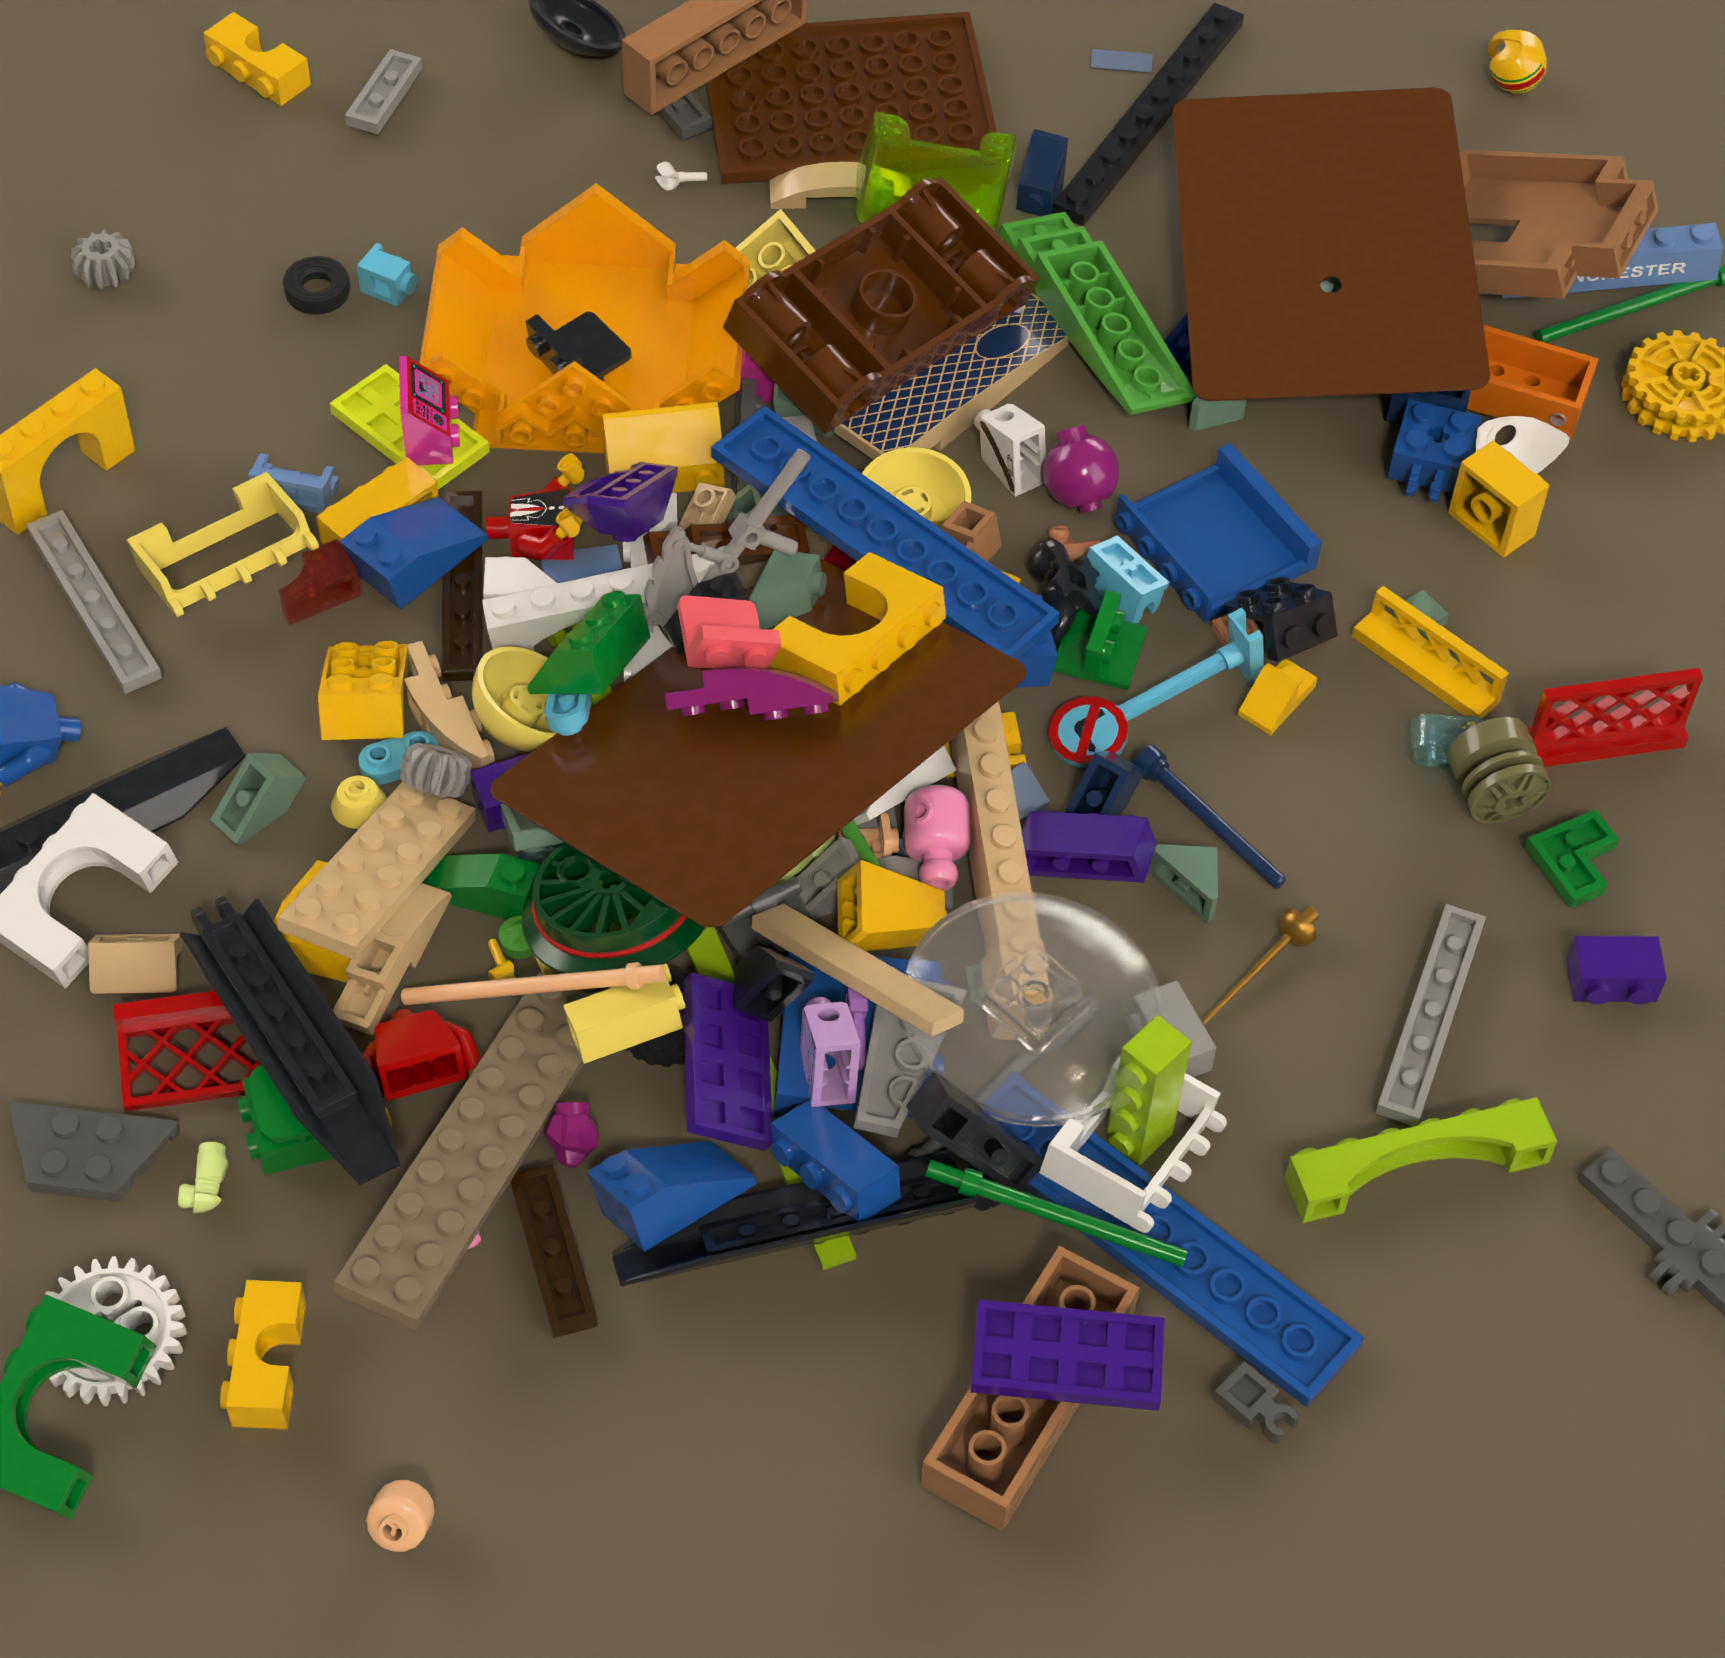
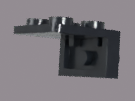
[525,312,632,379]
[1224,577,1338,662]

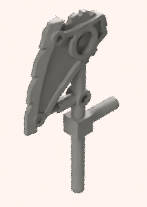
[643,449,811,633]

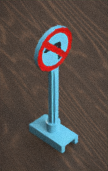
[1048,608,1264,768]

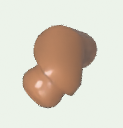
[1049,525,1101,562]

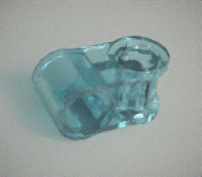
[1410,714,1484,767]

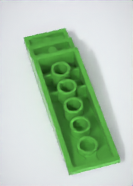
[999,212,1197,415]

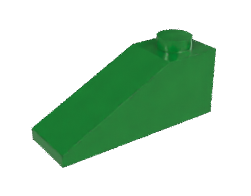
[422,854,541,920]

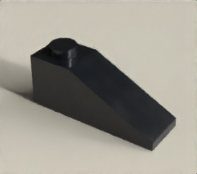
[906,1073,1044,1191]

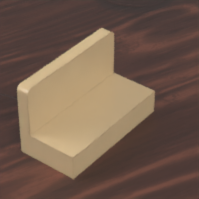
[88,934,182,994]

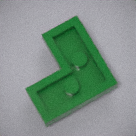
[1524,809,1619,909]

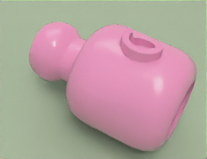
[902,785,971,890]

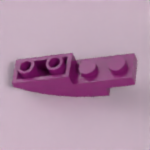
[665,667,839,721]

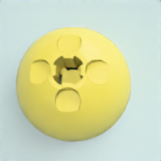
[862,447,971,529]
[472,646,558,752]

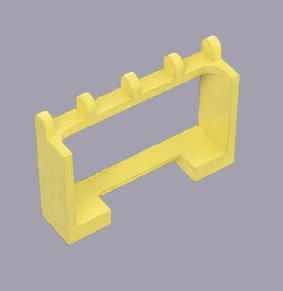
[126,472,319,618]

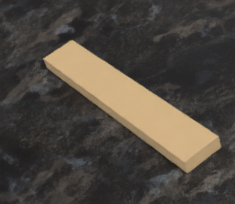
[751,903,964,1037]

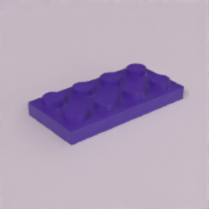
[683,972,773,1151]
[970,1299,1165,1411]

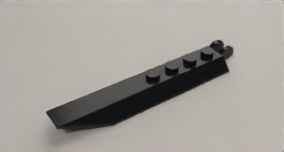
[0,727,245,894]
[179,896,400,1185]
[612,1150,1000,1287]

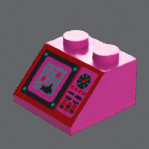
[399,356,460,465]

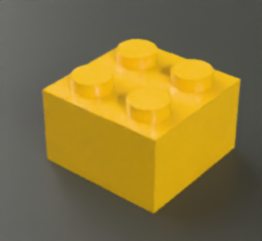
[1448,441,1550,558]

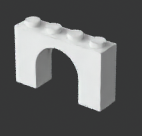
[0,793,178,989]

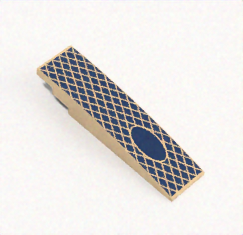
[834,293,1071,460]

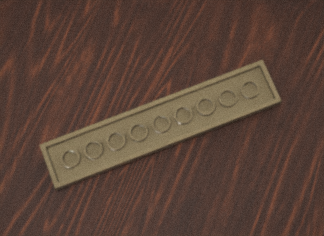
[332,972,590,1331]

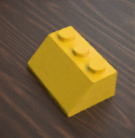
[603,402,725,493]

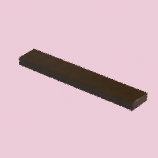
[442,491,483,682]

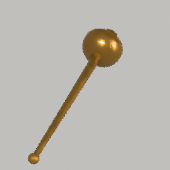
[1201,906,1319,1025]

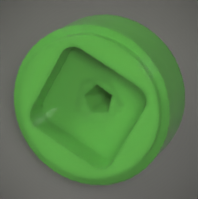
[499,916,534,959]

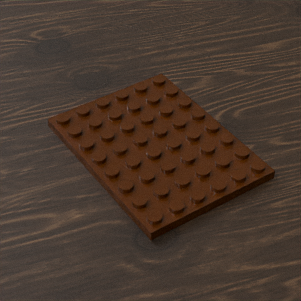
[706,12,1002,184]

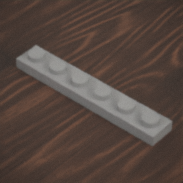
[26,510,162,694]
[1375,904,1486,1126]

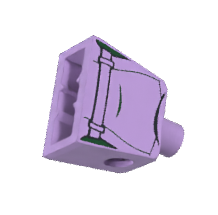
[800,997,861,1107]

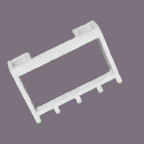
[1039,1053,1227,1233]

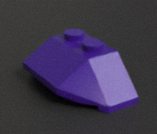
[563,462,678,542]

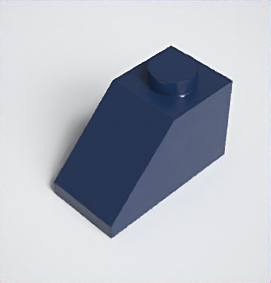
[1016,129,1068,216]
[1064,751,1145,816]

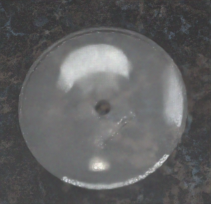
[903,892,1163,1127]

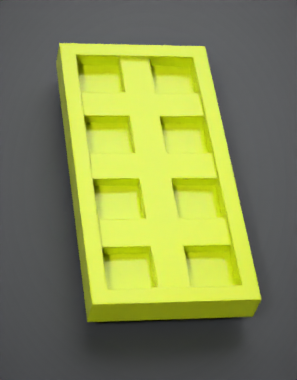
[330,364,490,490]

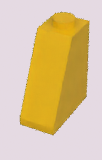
[837,860,947,951]

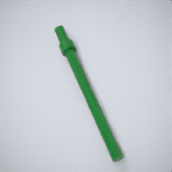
[925,1160,1188,1267]

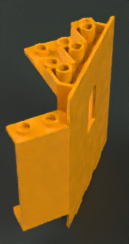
[419,183,750,453]

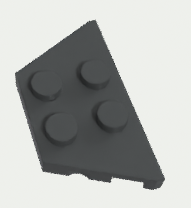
[9,1101,180,1202]

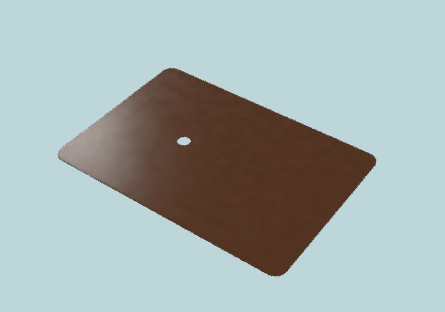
[1173,87,1490,401]
[490,558,1027,927]

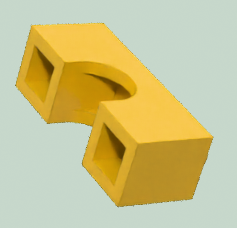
[203,12,311,106]
[220,1280,307,1429]

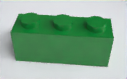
[527,591,651,694]

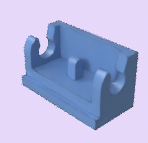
[248,453,340,513]

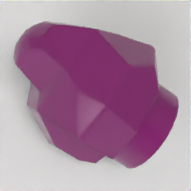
[543,1102,599,1168]

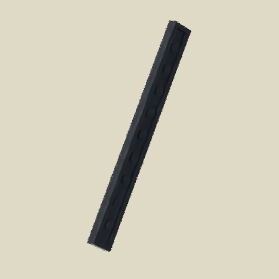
[1052,2,1244,226]

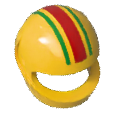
[1488,30,1547,94]

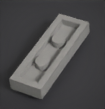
[345,49,423,135]

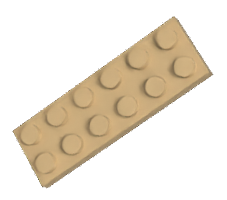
[278,781,476,960]

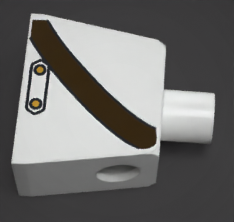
[974,404,1046,497]

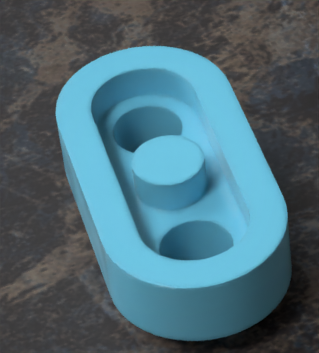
[544,694,592,736]
[358,731,439,785]

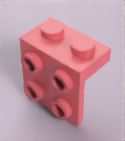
[677,595,781,669]

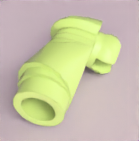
[178,1142,229,1214]

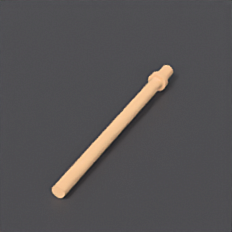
[401,962,666,1005]

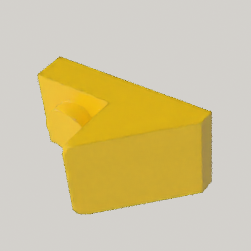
[1238,659,1318,736]

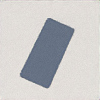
[1091,49,1153,72]

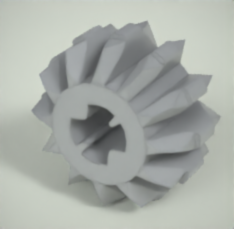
[71,229,135,291]
[400,743,472,798]

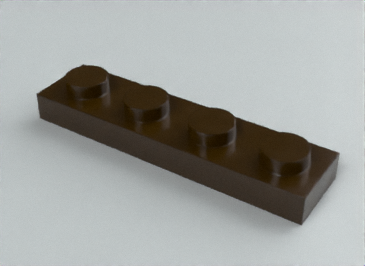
[510,1164,598,1338]

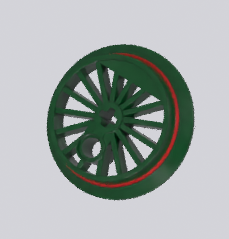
[522,842,706,974]

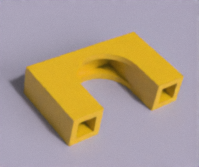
[0,368,135,535]
[767,552,946,706]

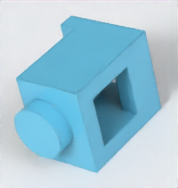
[357,243,418,307]

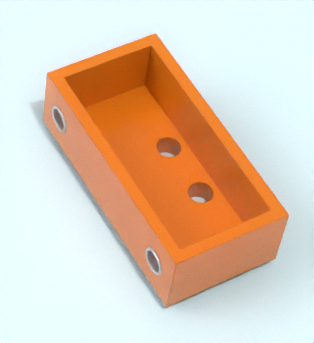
[1467,325,1599,440]

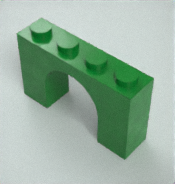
[0,1294,157,1520]

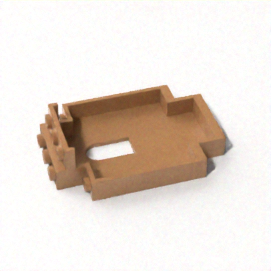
[1460,149,1659,299]

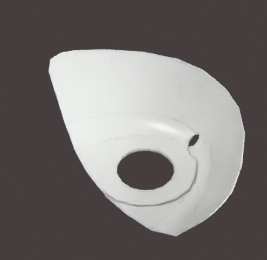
[1476,416,1570,474]

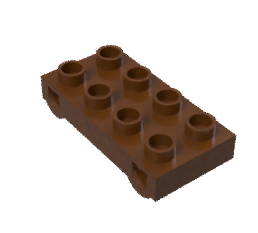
[723,176,1040,434]

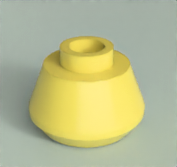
[331,775,387,829]

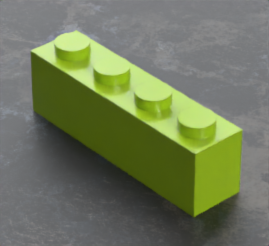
[1106,1014,1192,1166]

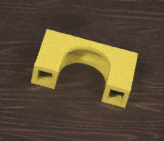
[534,916,685,1064]

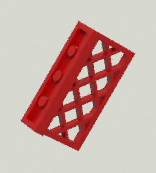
[1527,668,1703,767]
[113,991,261,1112]

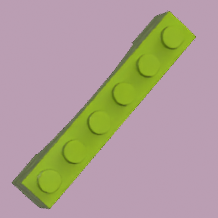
[1285,1097,1557,1223]

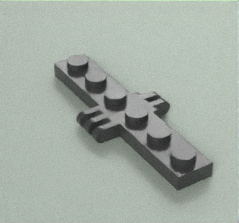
[1578,1148,1725,1316]

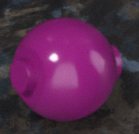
[1043,425,1120,514]

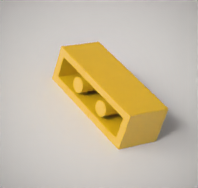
[316,457,439,568]

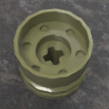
[1446,717,1553,824]

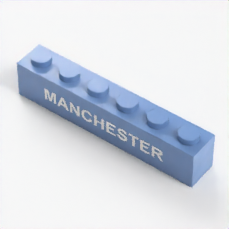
[1501,223,1724,299]

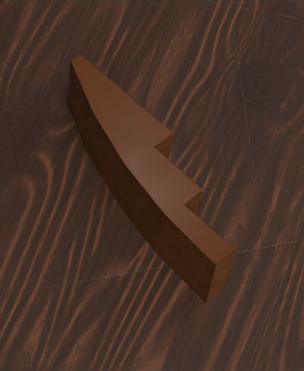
[643,515,810,565]

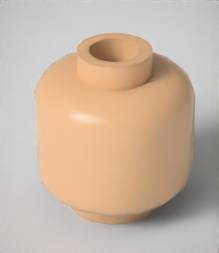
[366,1480,435,1552]

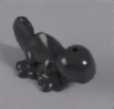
[1028,538,1103,645]

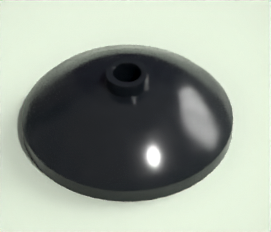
[529,0,626,57]

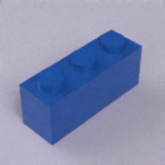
[771,1099,901,1223]

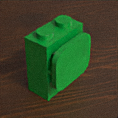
[237,1065,333,1175]

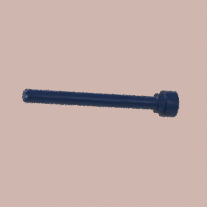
[1133,744,1286,889]

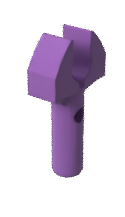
[845,988,868,1071]

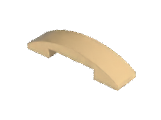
[769,162,912,209]

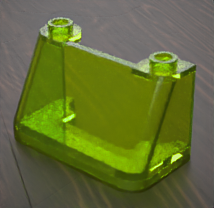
[855,112,1016,232]

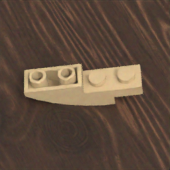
[404,641,495,771]
[333,883,452,1036]

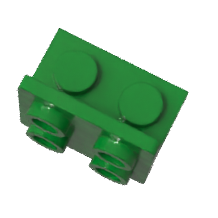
[1053,590,1147,690]

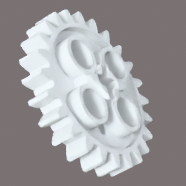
[45,1256,187,1406]

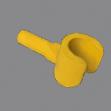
[488,939,516,980]

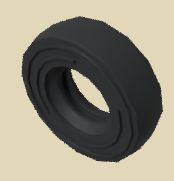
[283,256,350,315]

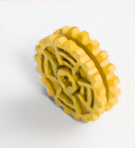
[1621,330,1725,442]

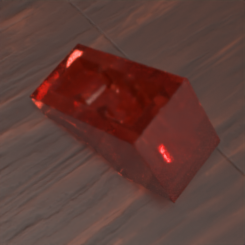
[279,539,361,625]

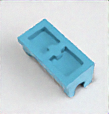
[1087,535,1170,624]

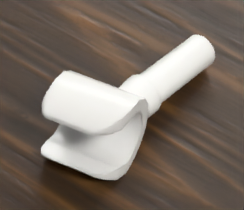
[655,162,707,191]

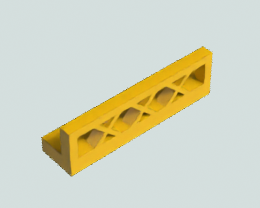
[1352,586,1509,724]

